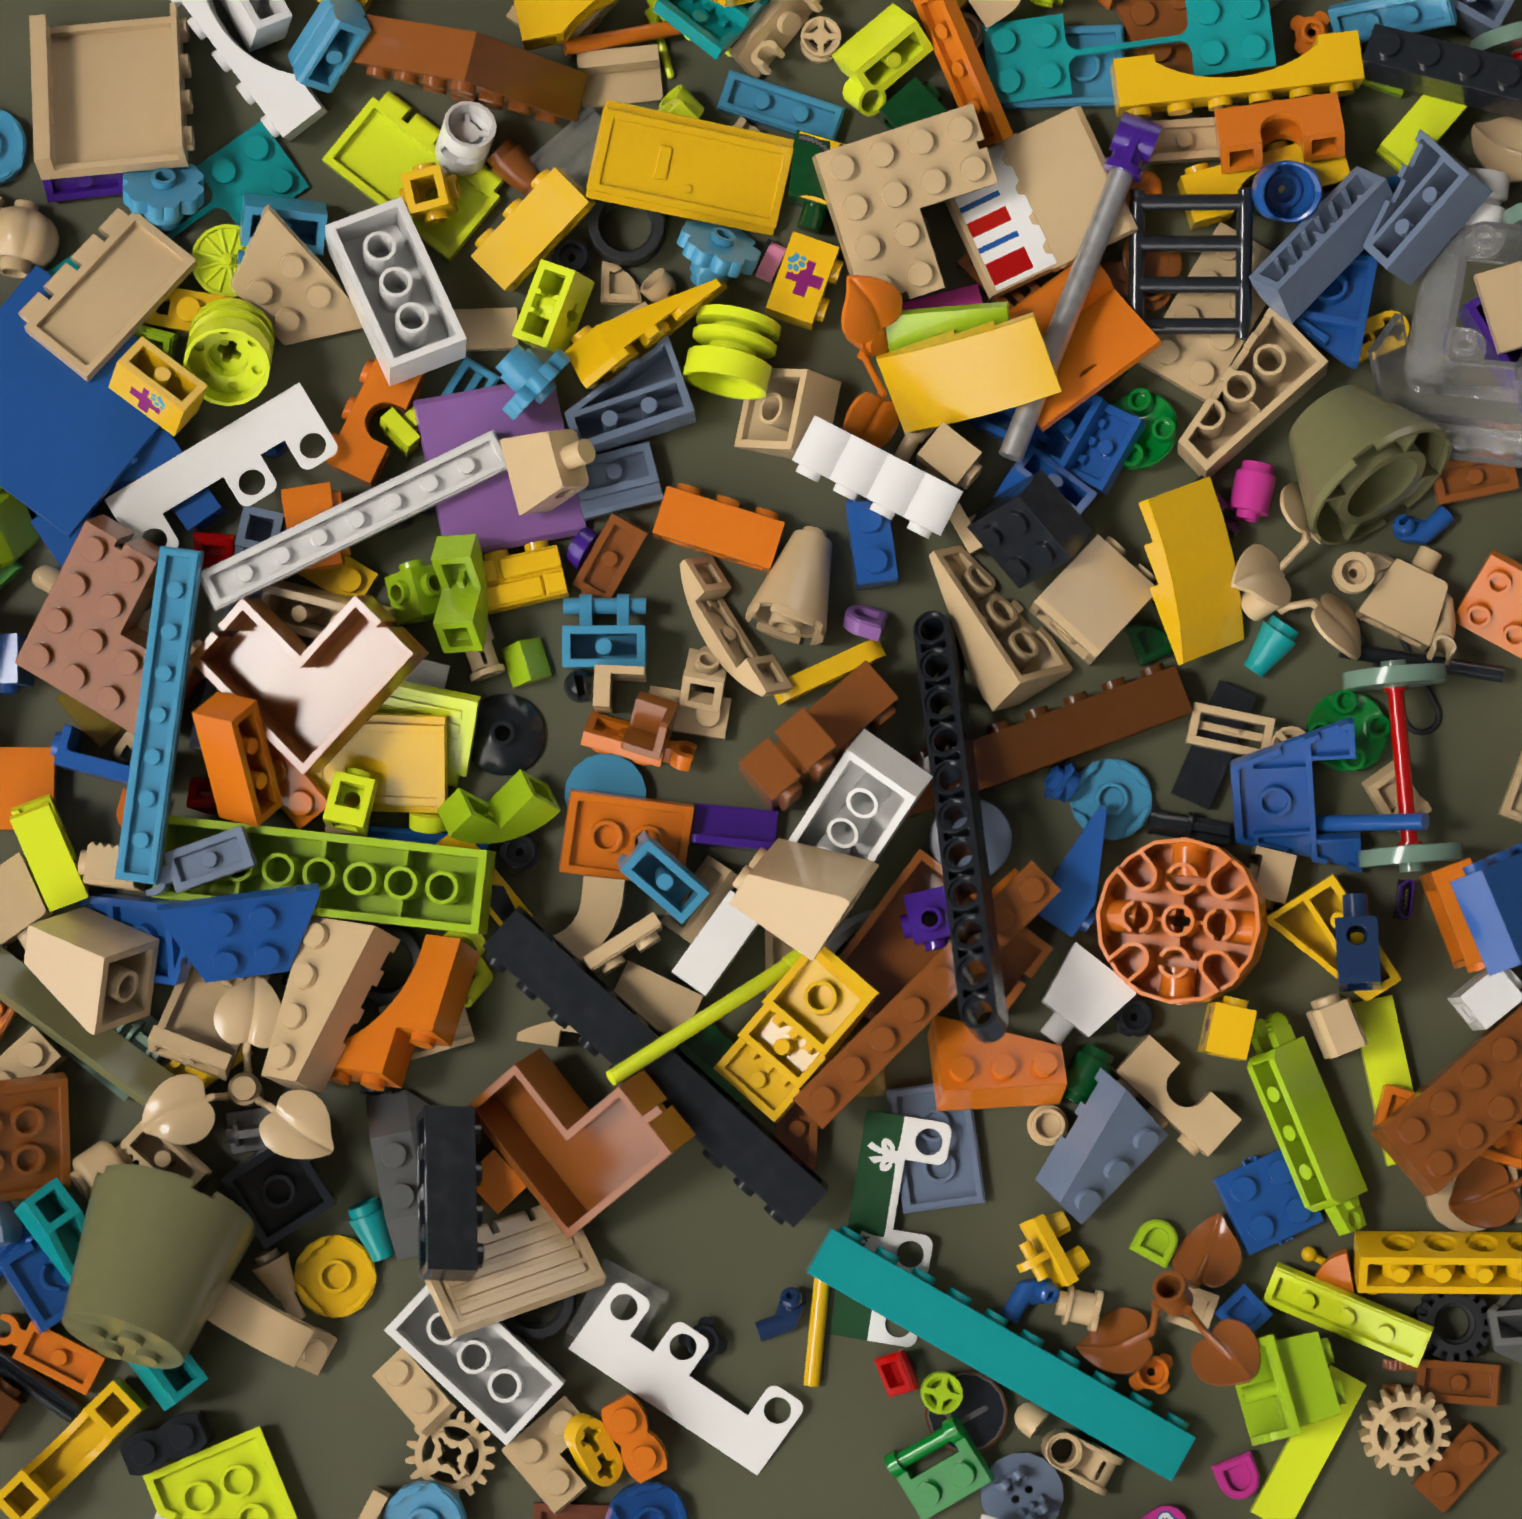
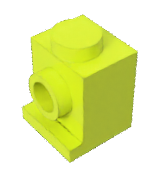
[323,768,378,836]

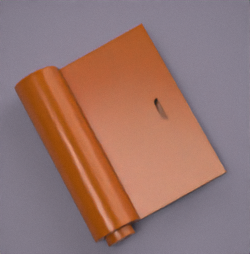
[1010,264,1162,432]

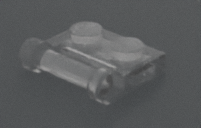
[566,1258,671,1343]

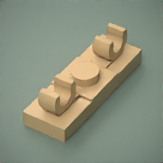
[729,0,823,79]

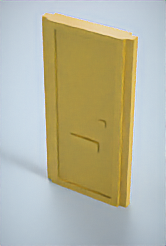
[585,99,794,236]
[269,713,448,814]

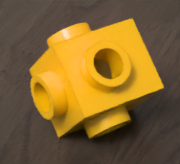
[399,162,462,225]

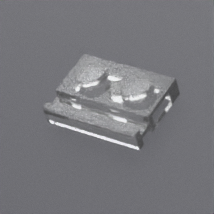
[529,105,601,191]

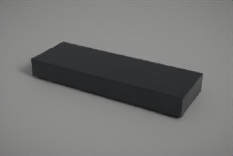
[1170,680,1258,810]

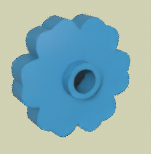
[123,164,204,231]
[677,221,761,286]
[495,344,572,420]

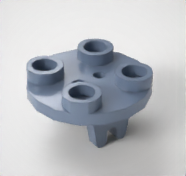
[980,1451,1064,1519]

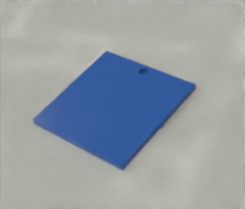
[0,265,161,538]

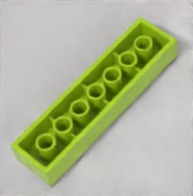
[151,815,496,934]

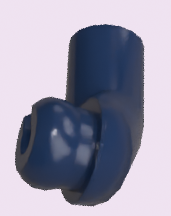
[755,1287,806,1342]

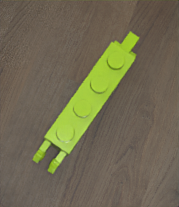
[1247,1011,1368,1236]

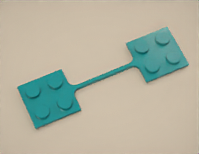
[982,0,1276,105]
[47,121,309,276]

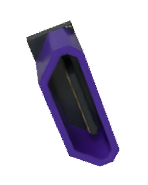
[1393,879,1415,920]

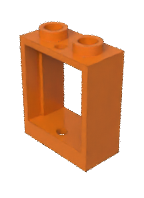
[1419,858,1486,973]

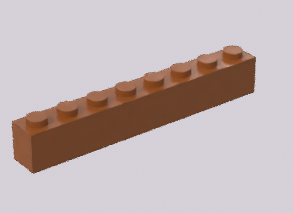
[793,860,1061,1129]

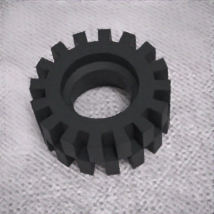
[1414,1294,1490,1362]

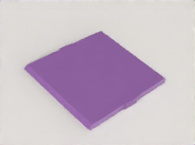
[413,379,586,553]

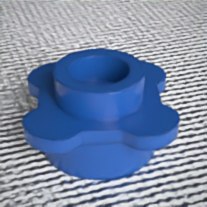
[1044,762,1081,802]

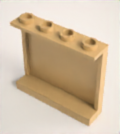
[29,2,195,180]

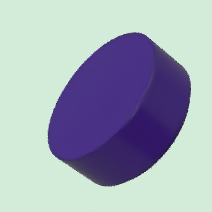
[565,527,600,570]

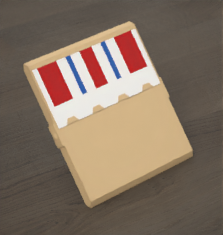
[944,106,1138,299]

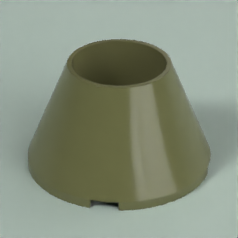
[1288,385,1452,545]

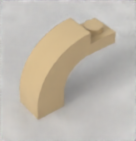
[553,876,626,962]
[207,1279,338,1376]

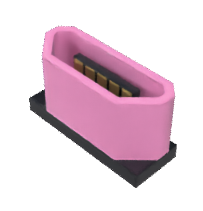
[751,238,787,284]

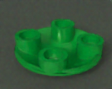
[1111,388,1178,470]
[1306,689,1390,772]

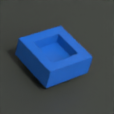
[1214,1283,1273,1333]

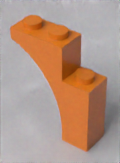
[329,934,480,1091]

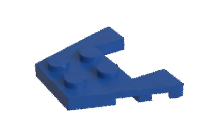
[1230,717,1362,873]

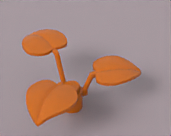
[841,275,903,448]

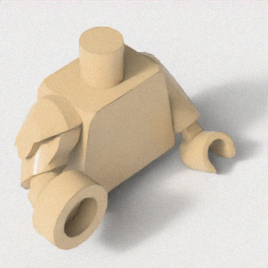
[1332,546,1456,665]

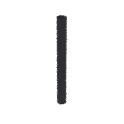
[1338,644,1505,683]

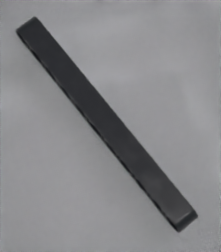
[913,610,1008,1043]

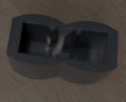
[119,1410,214,1476]

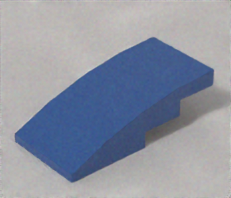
[964,394,1146,496]

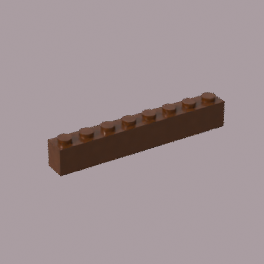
[905,662,1193,820]

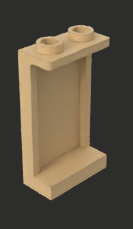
[147,965,272,1081]

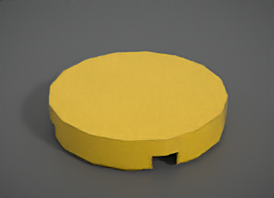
[294,1234,377,1318]

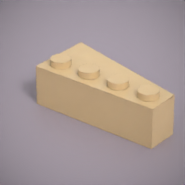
[1178,307,1329,478]
[261,916,400,1094]

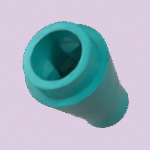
[1243,615,1300,678]
[347,1197,395,1262]

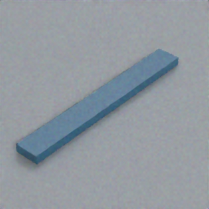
[115,546,204,885]

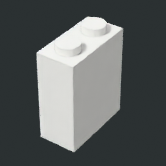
[672,890,759,998]

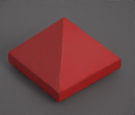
[193,532,235,567]
[186,778,218,815]
[874,1349,919,1398]

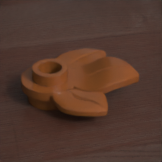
[1101,236,1182,311]

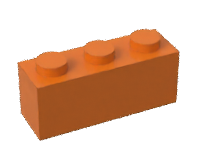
[652,483,785,573]
[192,691,283,827]

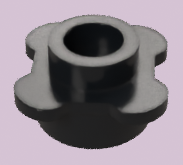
[678,1316,728,1366]

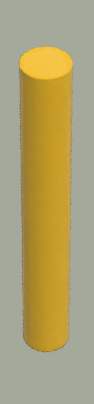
[803,1277,830,1387]

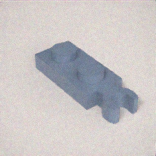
[145,826,258,896]

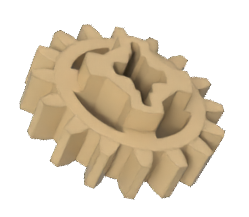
[1358,1384,1451,1477]
[405,1409,497,1497]

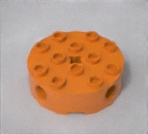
[1096,837,1269,1005]

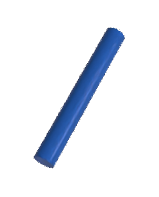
[1315,813,1430,832]

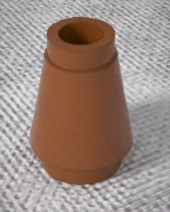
[486,138,539,197]

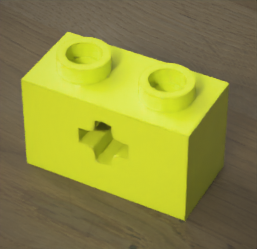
[512,259,595,354]

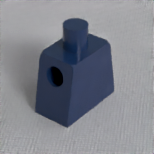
[1335,893,1381,992]

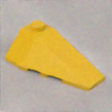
[565,279,729,390]

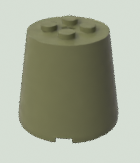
[62,1164,256,1369]

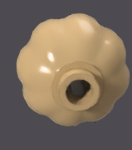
[0,199,59,279]

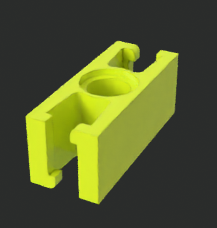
[1375,95,1468,172]
[10,793,89,912]

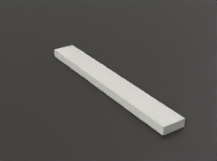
[200,429,507,612]

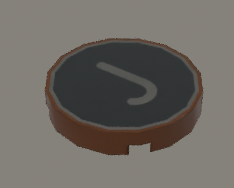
[925,1370,1008,1452]

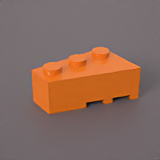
[927,1015,1067,1111]

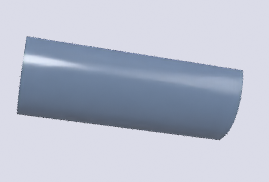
[1249,166,1393,323]

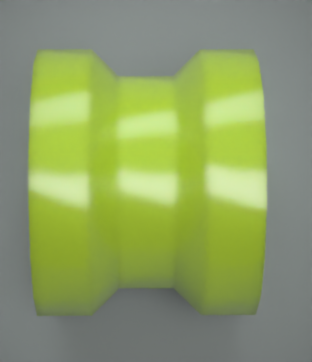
[920,1371,963,1415]

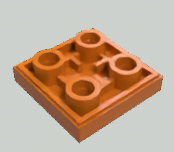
[0,747,57,830]

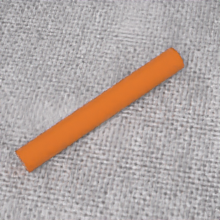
[561,21,682,56]

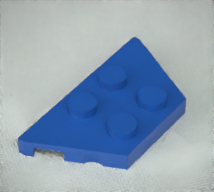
[1292,249,1378,369]
[156,883,320,983]
[78,891,192,986]

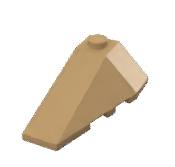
[929,545,1073,711]

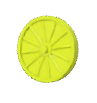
[191,224,246,298]

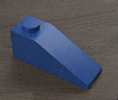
[1038,804,1108,938]

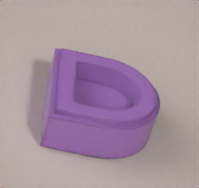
[843,605,889,641]

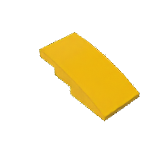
[876,312,1062,433]
[1138,476,1244,665]
[713,946,880,1124]

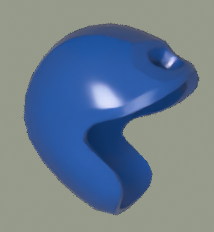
[1251,160,1322,222]

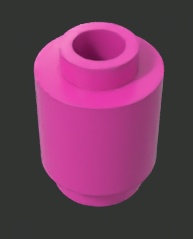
[1228,460,1276,523]

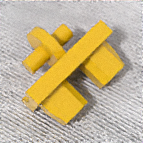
[1016,1211,1090,1289]

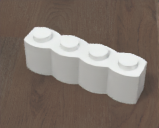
[792,415,963,539]

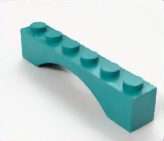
[14,1177,208,1411]

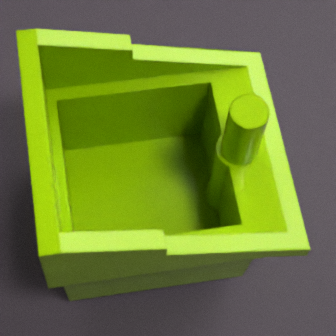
[1235,1331,1346,1446]

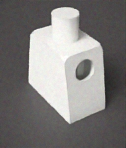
[1040,942,1136,1045]

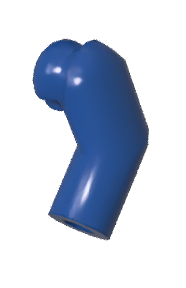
[1393,506,1454,545]
[1000,1278,1060,1324]

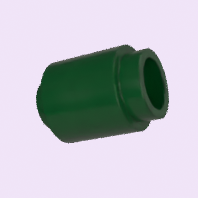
[1063,1043,1115,1105]

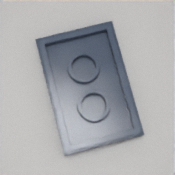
[886,1083,986,1214]

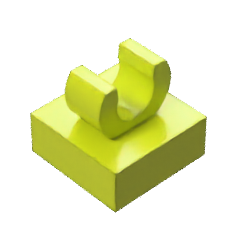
[378,407,421,458]

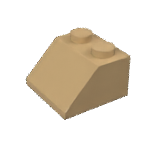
[734,368,841,459]

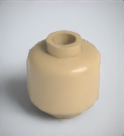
[69,1140,134,1201]

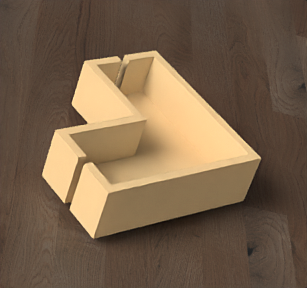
[812,103,998,301]

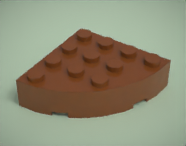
[352,14,588,126]

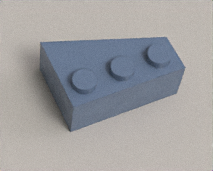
[1362,129,1493,286]
[564,335,697,455]

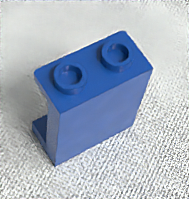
[51,724,130,785]

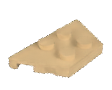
[231,204,363,345]

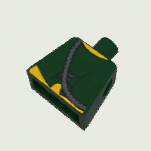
[788,129,846,234]

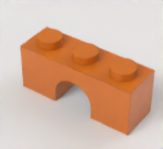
[1214,92,1345,174]
[324,358,426,488]

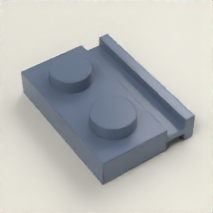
[577,442,663,521]

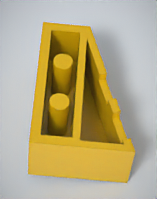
[1267,872,1402,1002]

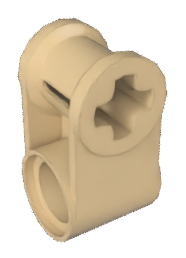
[1041,1428,1125,1497]

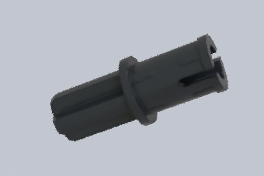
[1147,808,1231,847]

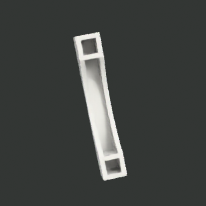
[171,0,328,141]

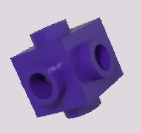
[900,886,950,952]

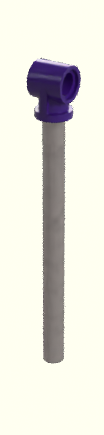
[999,111,1162,462]

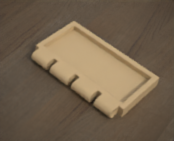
[18,208,197,382]
[418,1204,606,1338]

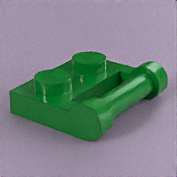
[884,1416,995,1519]

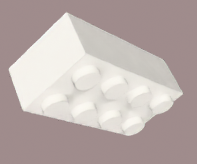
[325,197,467,387]
[789,729,933,863]
[384,1285,566,1446]

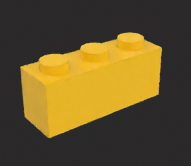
[471,167,596,291]

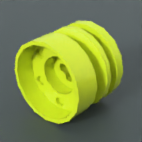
[183,298,275,406]
[683,304,781,400]

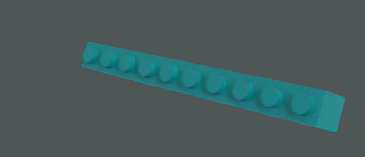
[805,1225,1196,1482]

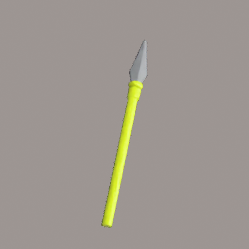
[606,909,874,1086]

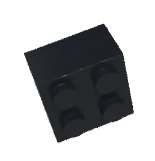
[967,469,1094,589]
[220,1146,337,1249]

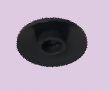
[471,694,545,776]

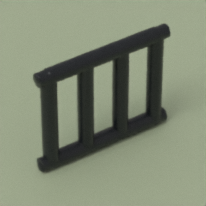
[1128,187,1253,340]

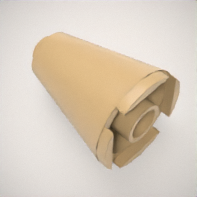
[745,526,832,645]

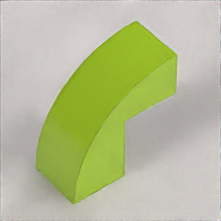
[431,534,488,653]
[437,769,561,844]

